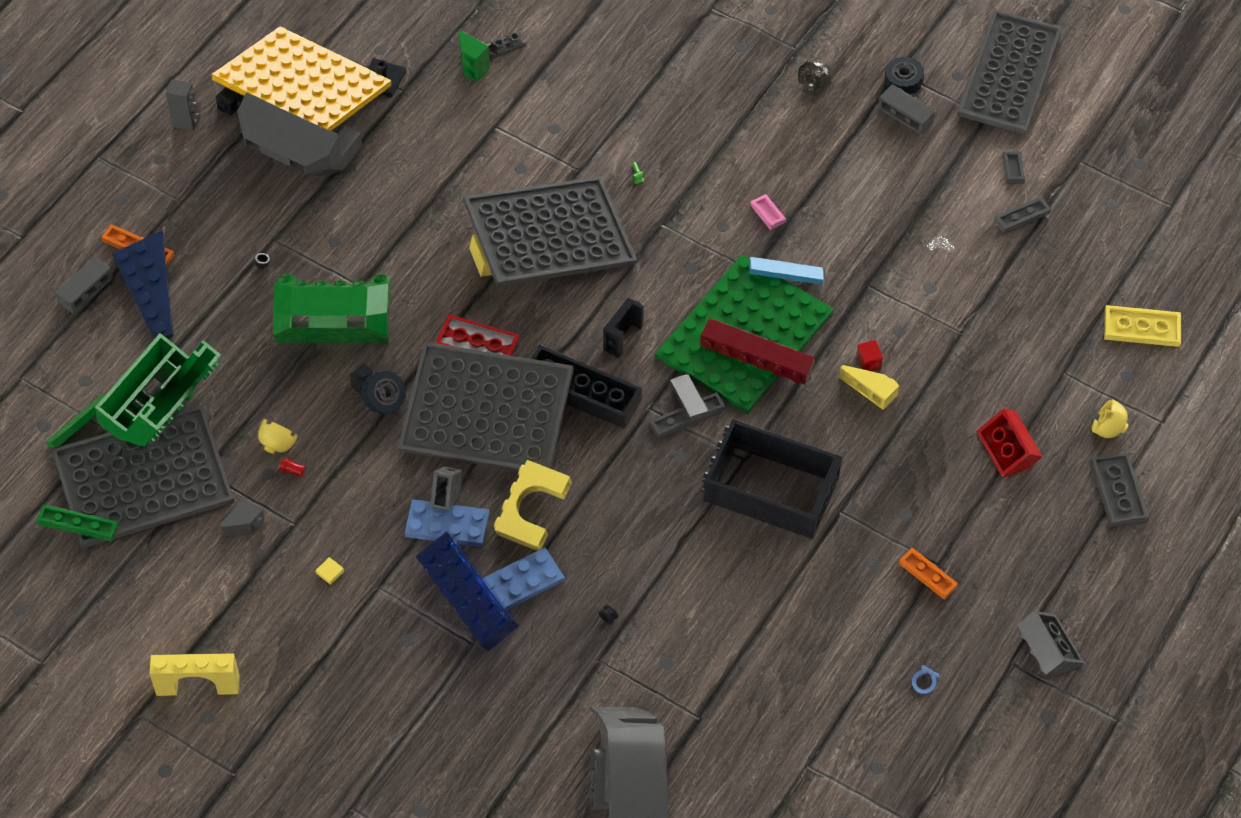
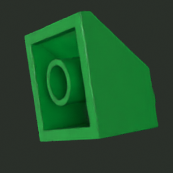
[458,30,490,82]

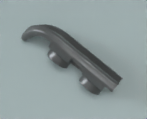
[488,32,526,57]

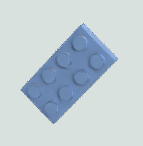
[405,499,490,547]
[475,547,565,616]

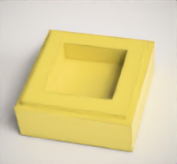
[316,557,344,585]

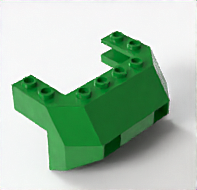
[273,274,391,343]
[95,333,221,447]

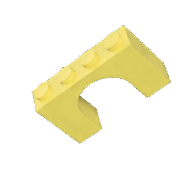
[494,460,572,551]
[150,654,240,696]

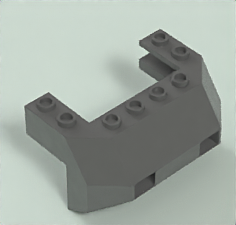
[237,92,362,176]

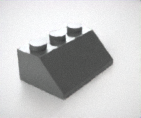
[1017,611,1085,676]

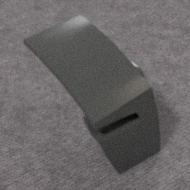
[589,707,667,818]

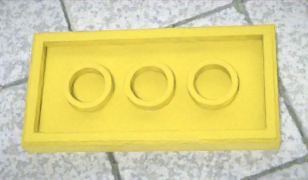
[1104,305,1181,347]

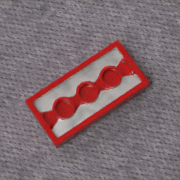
[436,314,519,356]

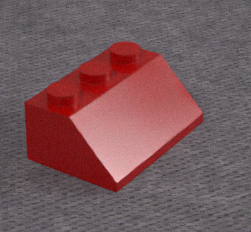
[976,408,1043,477]

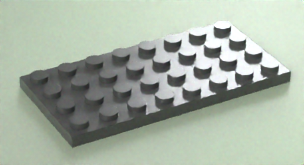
[957,9,1062,135]

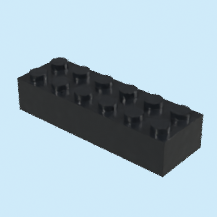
[531,345,642,429]

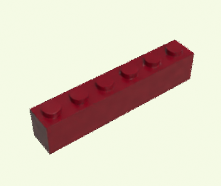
[700,318,815,385]

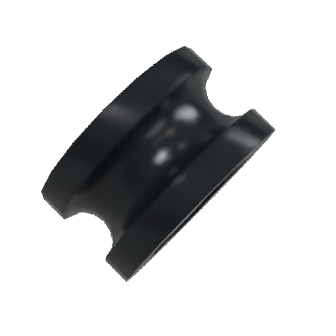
[598,605,619,625]

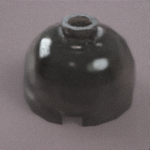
[798,60,833,96]

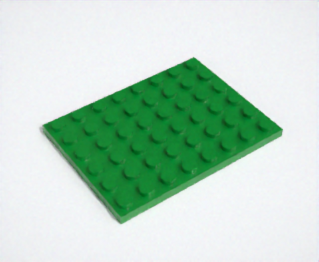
[655,255,834,414]

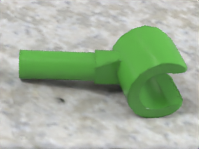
[632,162,644,185]

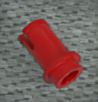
[279,458,306,478]

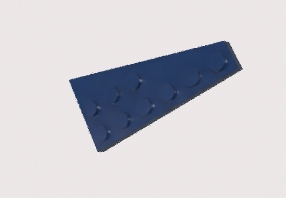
[112,230,174,339]

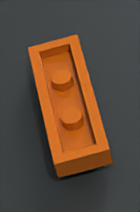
[899,548,958,600]

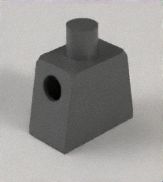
[430,467,462,511]

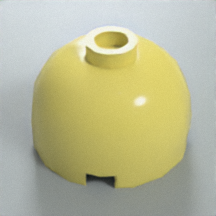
[1092,399,1129,438]
[258,419,298,454]

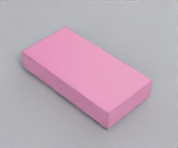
[750,194,786,230]

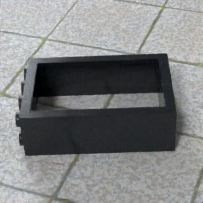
[701,419,843,539]

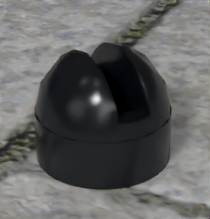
[255,253,270,269]

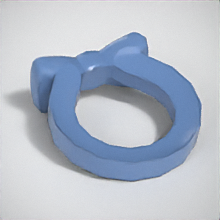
[912,665,940,694]

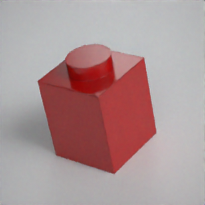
[856,340,883,372]

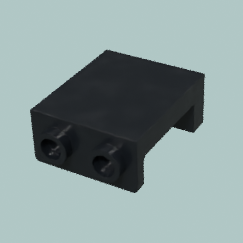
[603,298,644,358]

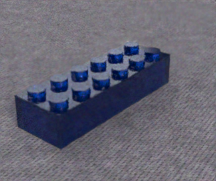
[416,531,520,651]

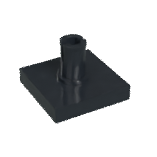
[367,58,406,97]

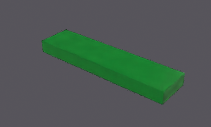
[45,394,106,448]
[36,504,119,542]

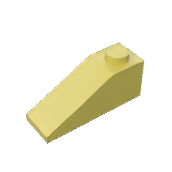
[839,365,900,410]

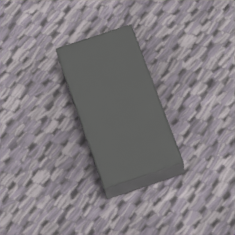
[1002,151,1025,184]

